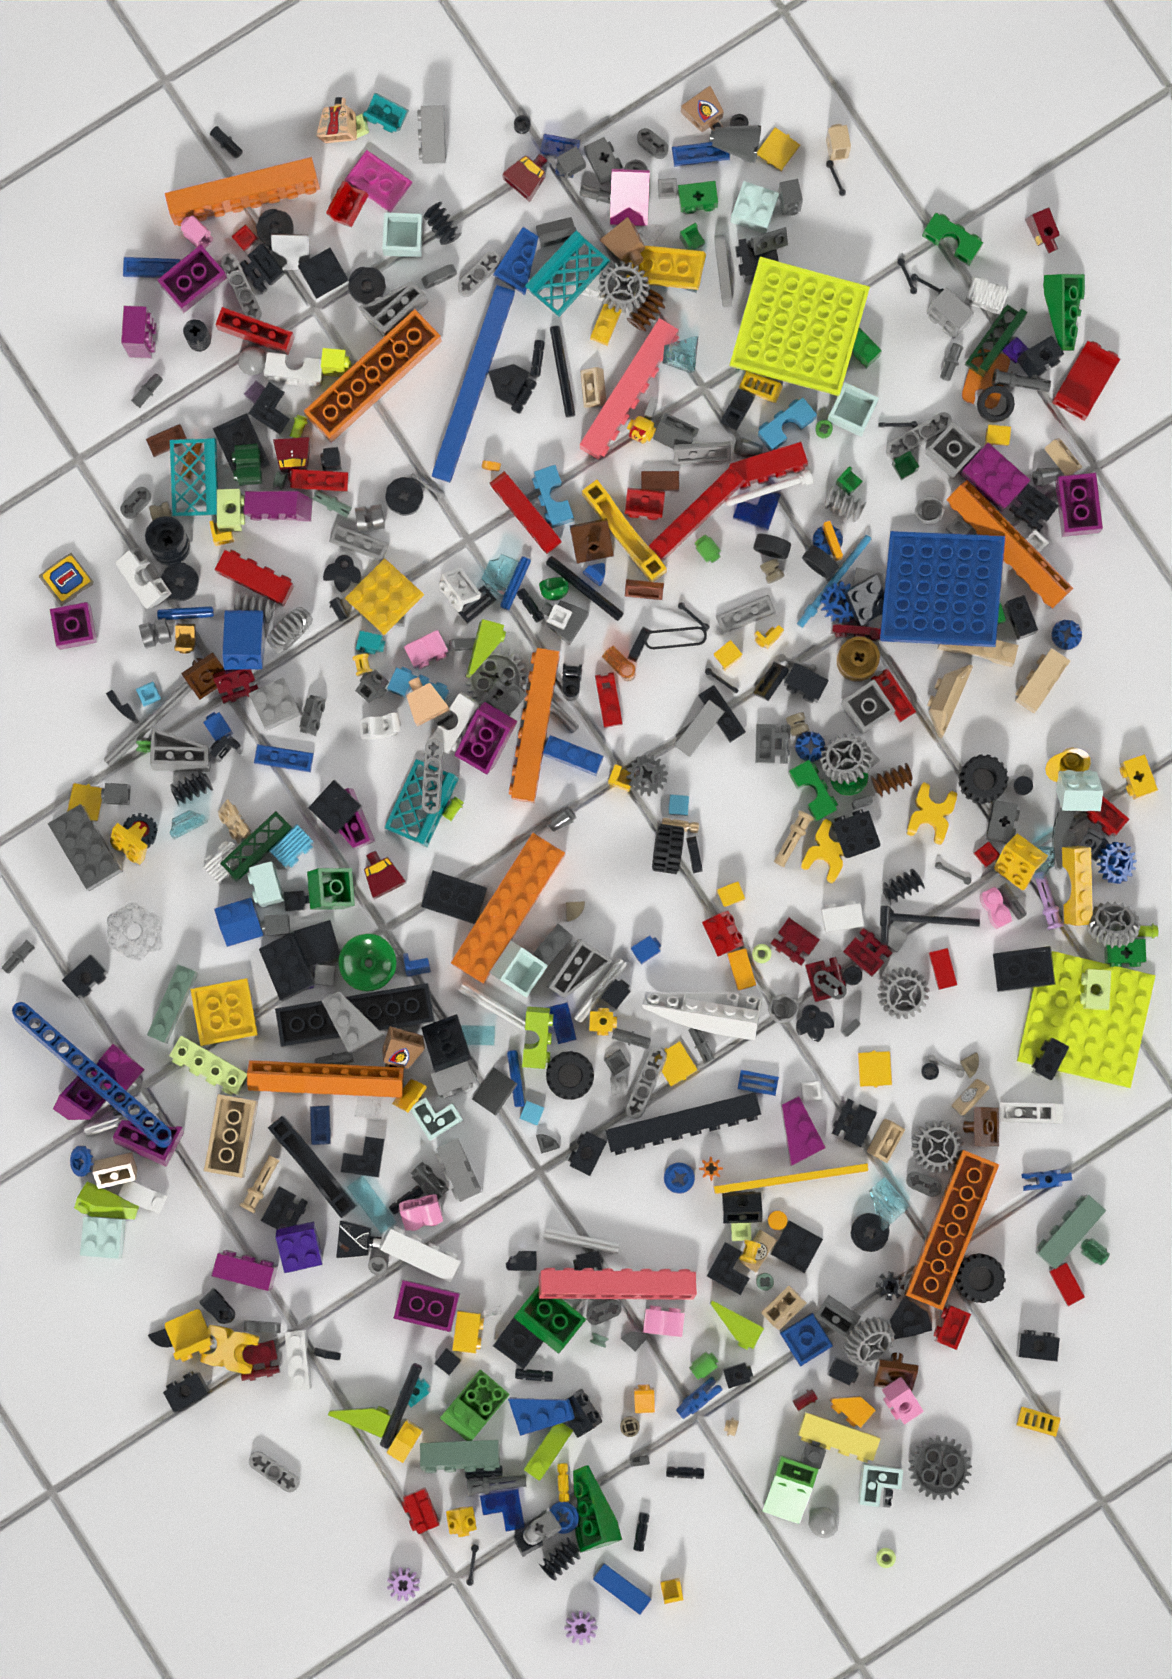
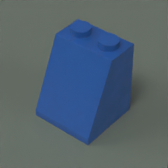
[223,610,266,669]

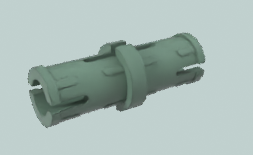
[313,490,352,518]

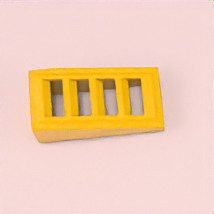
[739,371,783,403]
[1016,1406,1061,1437]

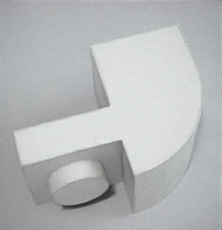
[359,713,401,739]
[118,1181,168,1214]

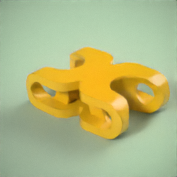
[906,782,958,845]
[801,818,844,884]
[200,1325,259,1374]

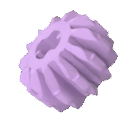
[387,1567,420,1601]
[564,1610,598,1645]

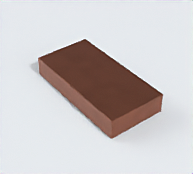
[146,424,187,457]
[641,471,679,491]
[625,579,664,600]

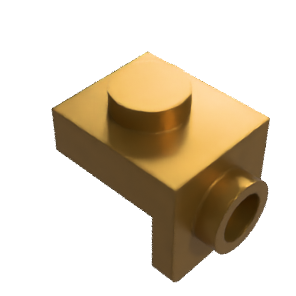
[174,623,196,654]

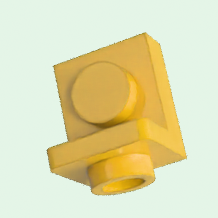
[754,625,784,649]

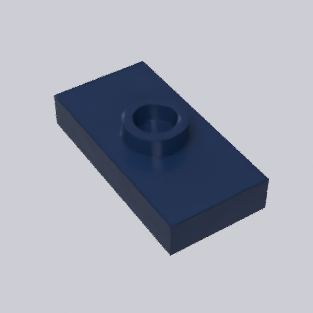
[310,1105,331,1145]

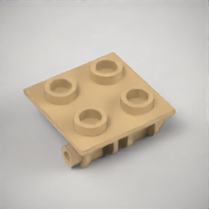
[218,799,251,844]

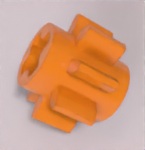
[699,1157,723,1181]

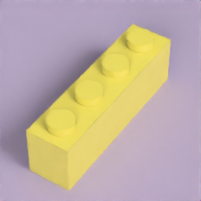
[798,1412,880,1463]

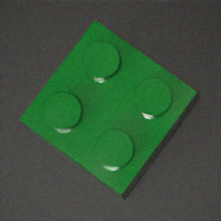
[307,868,355,910]

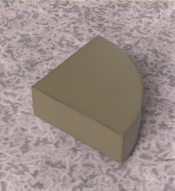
[566,901,585,922]
[960,1052,979,1078]

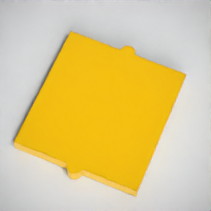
[757,127,800,171]
[67,783,102,821]
[655,1041,698,1086]
[858,1050,892,1088]
[392,1079,427,1113]

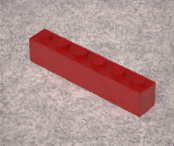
[649,466,746,561]

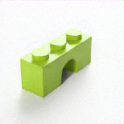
[522,1006,553,1069]

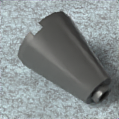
[709,125,761,163]

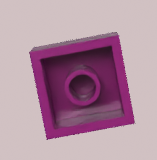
[50,602,97,650]

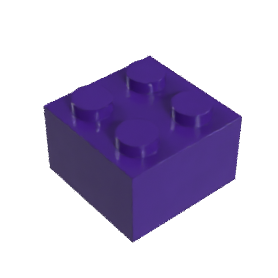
[275,1221,323,1273]

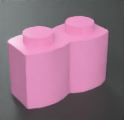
[181,216,213,249]
[404,630,449,670]
[980,887,1012,929]
[399,1194,443,1231]
[643,1305,685,1337]

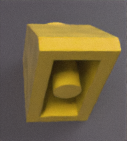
[387,1419,424,1463]

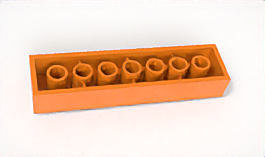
[165,157,320,226]
[304,309,442,443]
[451,833,566,984]
[904,1150,999,1310]

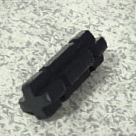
[530,340,545,377]
[511,378,537,414]
[517,588,544,623]
[389,1185,424,1215]
[515,1368,553,1382]
[465,1465,503,1479]
[666,1466,704,1479]
[633,1512,650,1552]

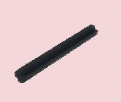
[550,326,575,418]
[546,556,624,621]
[380,1363,422,1449]

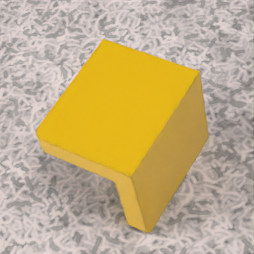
[985,424,1011,446]
[209,520,234,546]
[714,640,743,671]
[608,764,636,792]
[716,881,745,907]
[660,1578,684,1604]

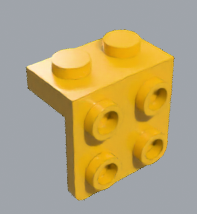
[994,833,1048,890]
[165,1309,215,1362]

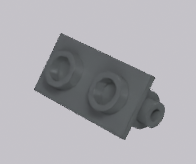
[748,227,788,256]
[299,695,326,736]
[411,1162,449,1200]

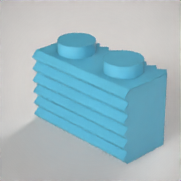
[269,824,314,868]

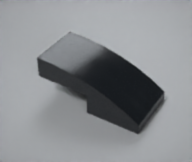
[720,389,755,431]
[106,690,139,724]

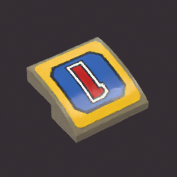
[39,553,94,606]

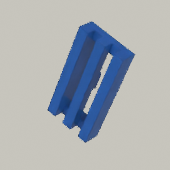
[737,1070,779,1096]

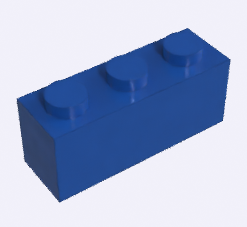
[543,735,603,776]

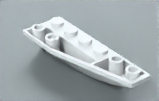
[642,992,762,1040]

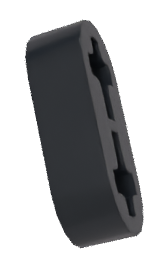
[627,626,652,662]
[686,836,703,874]

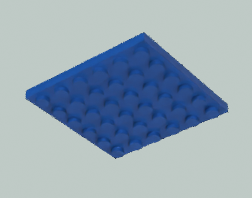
[880,531,1005,647]

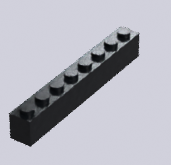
[605,1092,761,1155]

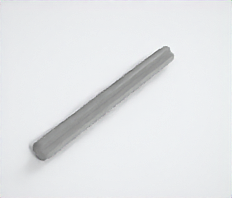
[104,682,192,766]

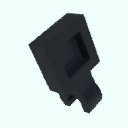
[284,891,310,912]

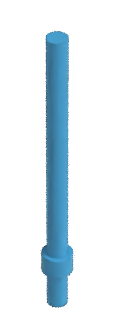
[796,535,872,628]

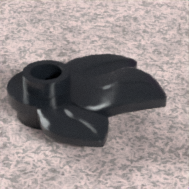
[323,555,361,593]
[796,1004,834,1042]

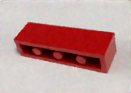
[215,307,295,355]
[728,442,808,490]
[214,550,294,606]

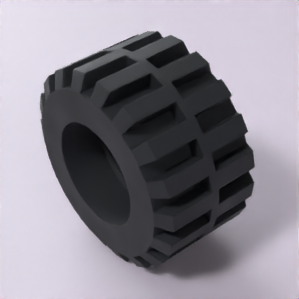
[958,754,1009,804]
[652,824,684,874]
[546,1051,594,1100]
[955,1253,1006,1303]

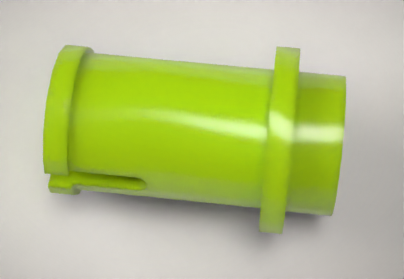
[289,415,308,438]
[442,797,464,822]
[1137,923,1159,939]

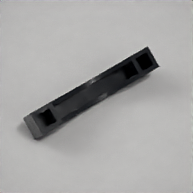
[268,1115,358,1218]

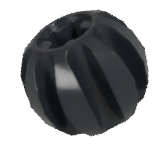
[875,1271,905,1301]

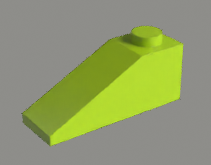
[466,619,506,678]
[74,1181,139,1220]
[710,1300,764,1350]
[328,1406,391,1438]
[524,1423,573,1481]

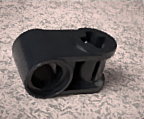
[562,663,582,701]
[199,1288,236,1324]

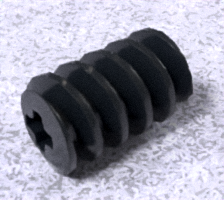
[423,201,462,245]
[183,319,211,352]
[170,770,214,806]
[882,868,925,906]
[538,1537,581,1581]

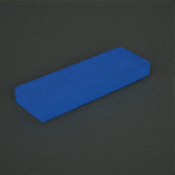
[672,142,730,167]
[123,257,181,278]
[254,744,314,773]
[593,1563,652,1615]

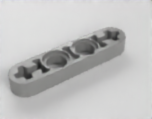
[714,235,732,307]
[221,253,262,320]
[886,412,952,459]
[422,739,444,814]
[626,1047,667,1119]

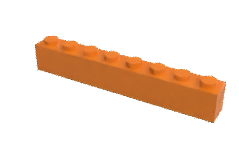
[946,480,1074,609]
[509,648,560,804]
[247,1060,404,1098]

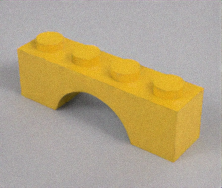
[1062,846,1093,926]

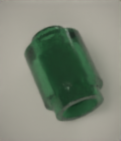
[1080,1238,1110,1266]

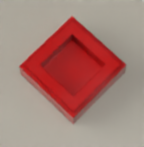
[231,224,258,252]
[973,841,1000,868]

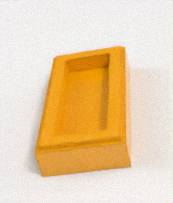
[822,521,843,561]
[727,948,756,991]

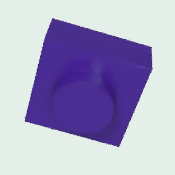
[1003,337,1029,364]

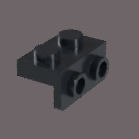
[210,735,243,762]
[1031,1037,1069,1080]
[566,1389,602,1438]

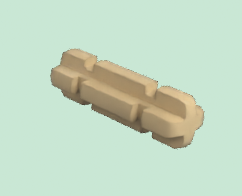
[662,818,699,833]

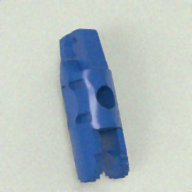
[1021,1169,1072,1191]
[676,1377,723,1419]

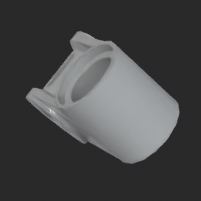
[523,1511,562,1545]

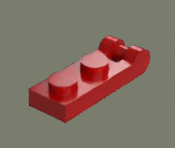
[871,668,916,723]
[595,672,623,728]

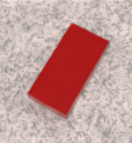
[928,948,957,990]
[1049,1263,1085,1306]

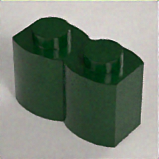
[232,443,262,486]

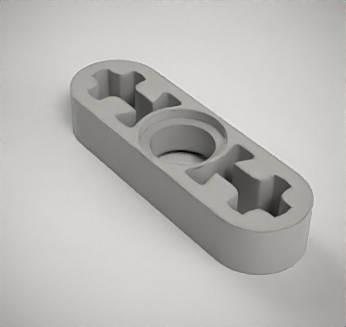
[458,251,501,297]
[249,1451,300,1492]

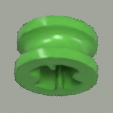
[815,420,833,439]
[136,740,151,752]

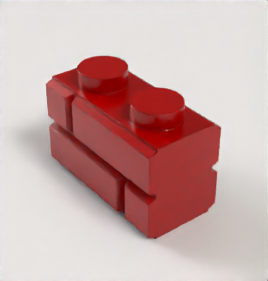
[401,1487,440,1534]

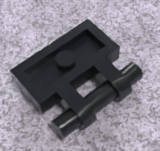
[240,244,286,294]
[1009,483,1059,532]
[832,1098,877,1147]
[261,1186,308,1229]

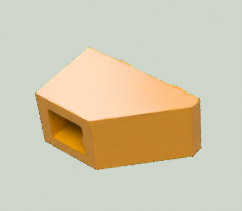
[634,1384,655,1413]
[829,1396,876,1428]

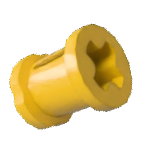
[352,653,372,676]
[739,1240,761,1264]

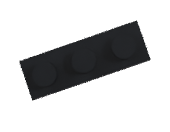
[698,685,746,743]

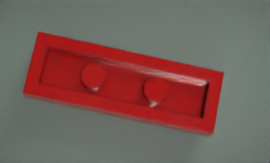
[290,469,348,491]

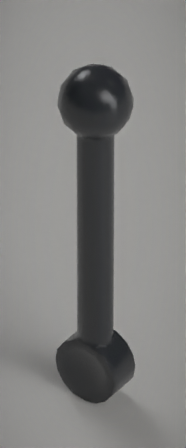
[826,160,846,196]
[897,258,917,294]
[911,273,944,294]
[878,421,918,428]
[678,602,710,631]
[705,668,739,694]
[466,1544,479,1586]

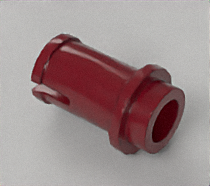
[792,1389,818,1411]

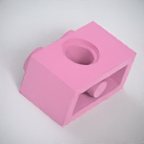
[882,1377,924,1425]

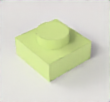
[356,114,369,138]
[731,1223,751,1241]

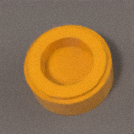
[481,460,501,471]
[768,1211,787,1230]

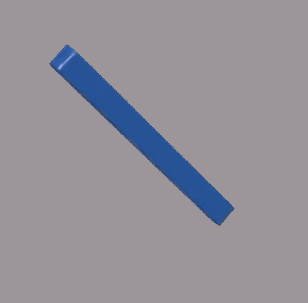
[432,285,515,483]
[12,1002,172,1148]

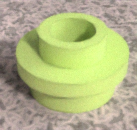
[752,944,772,963]
[876,1548,896,1568]

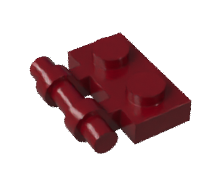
[212,669,259,704]
[770,917,820,966]
[843,928,893,977]
[805,957,846,1002]
[241,1340,280,1381]

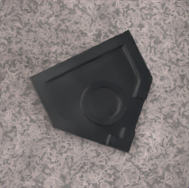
[488,364,530,406]
[889,1297,932,1340]

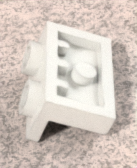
[438,567,481,612]

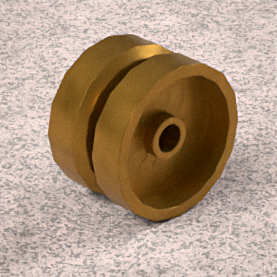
[837,637,880,682]

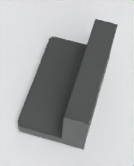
[536,217,576,248]
[653,413,699,449]

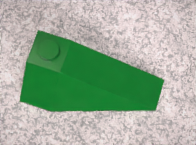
[1043,274,1085,351]
[573,1465,622,1553]

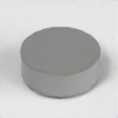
[368,1256,388,1275]

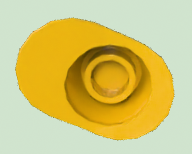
[1045,747,1091,782]

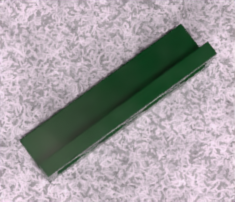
[965,304,1028,377]
[220,811,292,883]

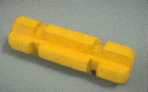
[557,1463,569,1502]

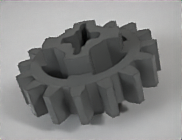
[626,754,668,797]

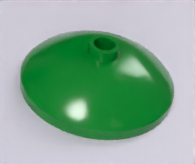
[339,934,397,992]

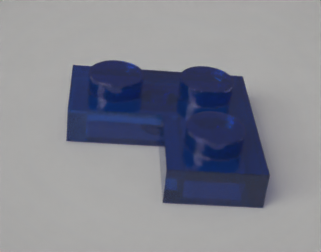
[540,134,581,178]
[733,492,781,531]
[546,1002,577,1044]
[480,1488,525,1532]

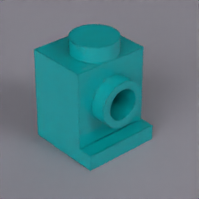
[356,631,386,655]
[399,1378,431,1408]

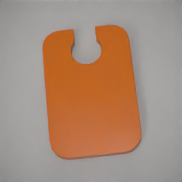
[962,348,1010,409]

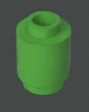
[694,534,721,563]
[689,1352,719,1380]

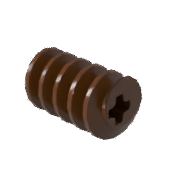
[626,289,665,332]
[870,763,913,798]

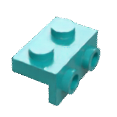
[363,93,409,133]

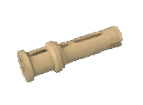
[774,810,814,867]
[239,1155,280,1214]

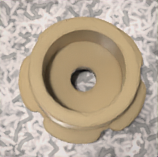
[724,1417,739,1436]

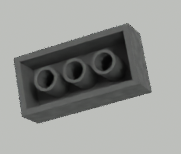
[48,804,123,891]

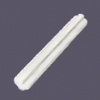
[574,959,627,1023]
[459,983,526,1029]
[84,1103,159,1136]
[544,1229,620,1254]

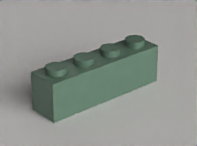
[147,964,198,1044]
[1036,1195,1107,1269]
[420,1440,500,1473]

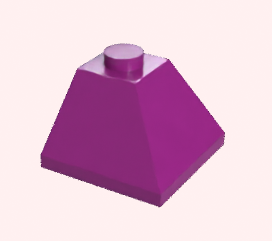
[91,1044,145,1099]
[53,1076,106,1120]

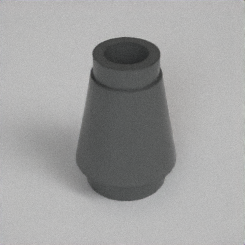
[734,437,763,456]
[1032,467,1062,487]
[547,805,577,832]

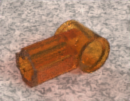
[602,646,637,681]

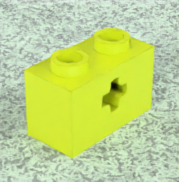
[321,348,351,377]

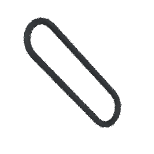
[644,626,707,650]

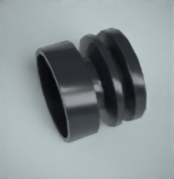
[145,516,191,566]

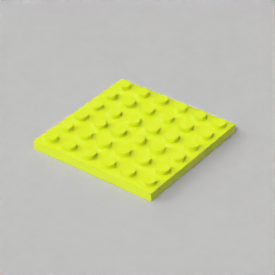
[729,257,870,396]
[1017,951,1156,1088]

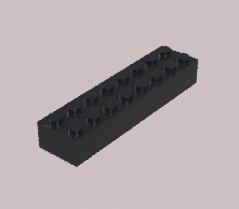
[275,983,435,1048]

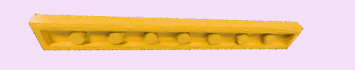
[713,1163,869,1194]

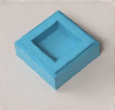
[136,682,162,707]
[669,795,689,816]
[519,1101,544,1126]

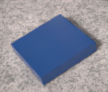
[780,1312,833,1367]

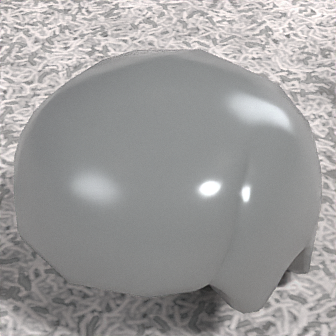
[238,346,267,376]
[915,496,945,525]
[768,994,799,1023]
[808,1507,839,1538]

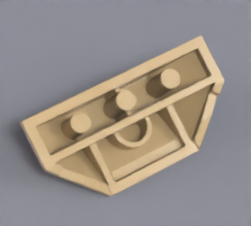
[927,665,973,738]

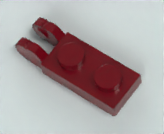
[831,624,881,641]

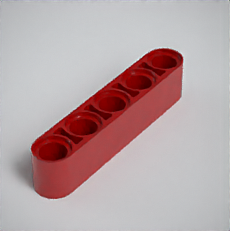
[489,471,562,554]

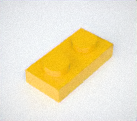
[590,304,622,346]

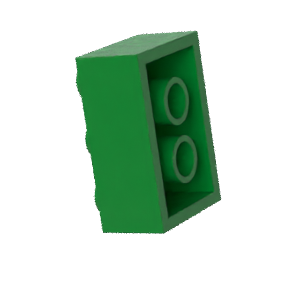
[513,1285,587,1354]

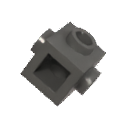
[355,669,389,703]

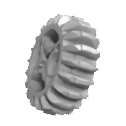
[598,262,649,313]
[267,607,313,653]
[820,733,873,784]
[1088,901,1140,948]
[877,967,930,1019]
[911,1120,964,1173]
[843,1316,895,1367]

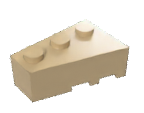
[1015,648,1070,713]

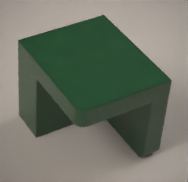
[892,451,919,481]

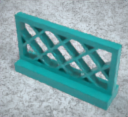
[525,230,610,317]
[170,438,218,516]
[384,759,459,848]

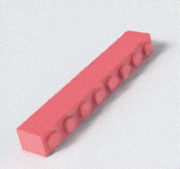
[579,318,680,460]
[539,1268,697,1300]

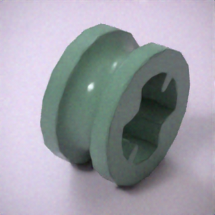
[273,471,287,490]
[756,1273,774,1291]
[590,1333,609,1348]

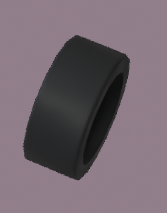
[977,385,1015,422]
[753,533,791,559]
[802,545,839,579]

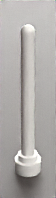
[725,469,813,506]

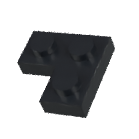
[248,382,290,435]
[340,1136,385,1178]
[707,1242,750,1295]

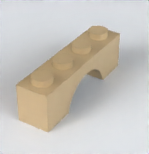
[937,640,1019,667]

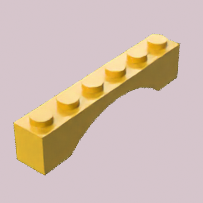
[582,479,667,582]

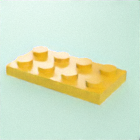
[626,246,706,290]

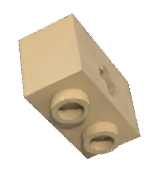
[826,124,851,161]
[761,1286,807,1330]

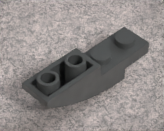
[1052,808,1080,871]

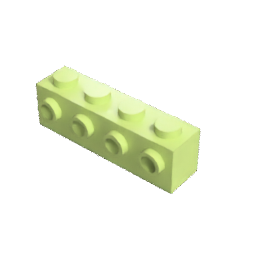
[169,1036,247,1096]

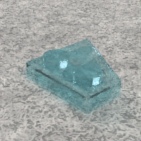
[662,336,698,373]
[869,1177,910,1231]

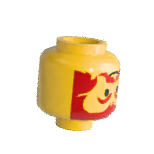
[627,416,656,444]

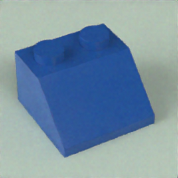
[214,897,264,947]

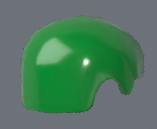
[539,577,569,601]

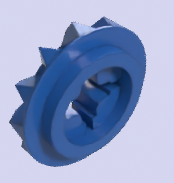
[812,525,843,555]
[1051,619,1082,650]
[795,731,825,762]
[70,1146,94,1177]
[664,1163,695,1194]
[549,1502,579,1534]

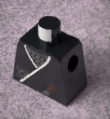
[336,1220,382,1258]

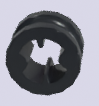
[514,115,531,134]
[921,1063,939,1080]

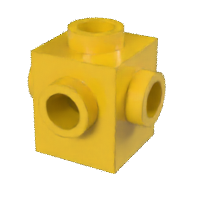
[589,1008,617,1036]
[446,1506,477,1537]

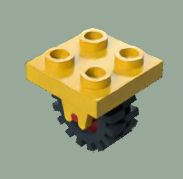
[110,813,158,865]

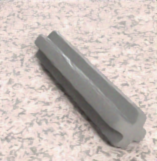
[550,699,579,733]

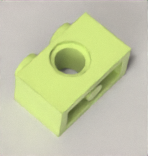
[217,489,245,532]
[1080,969,1111,1010]

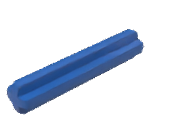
[500,556,531,610]
[157,606,214,620]
[507,1050,525,1107]

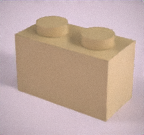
[93,1152,137,1189]

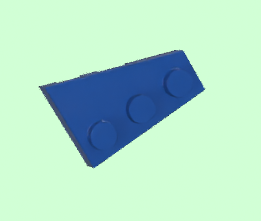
[493,227,539,295]
[508,1397,575,1436]

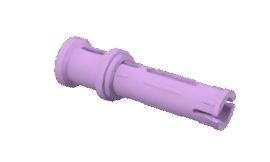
[1034,871,1064,930]

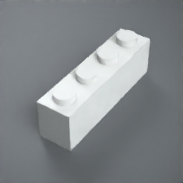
[379,1226,461,1283]

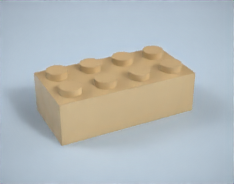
[204,1094,258,1178]

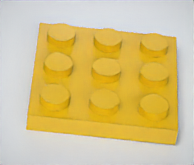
[345,558,424,635]
[190,978,258,1046]

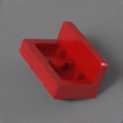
[326,181,369,228]
[624,487,665,520]
[1085,797,1130,837]
[702,911,744,957]
[933,1305,971,1350]

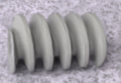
[825,485,867,522]
[234,591,275,624]

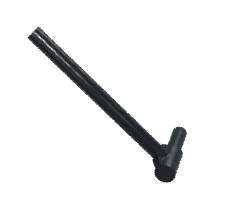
[880,906,980,945]

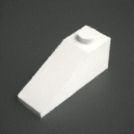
[1000,1102,1063,1124]

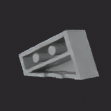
[417,105,446,164]
[358,281,428,337]
[150,727,211,772]
[546,939,613,998]
[322,991,384,1053]
[435,1139,483,1202]

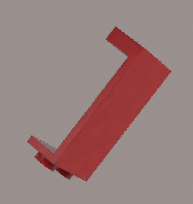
[1052,341,1121,421]

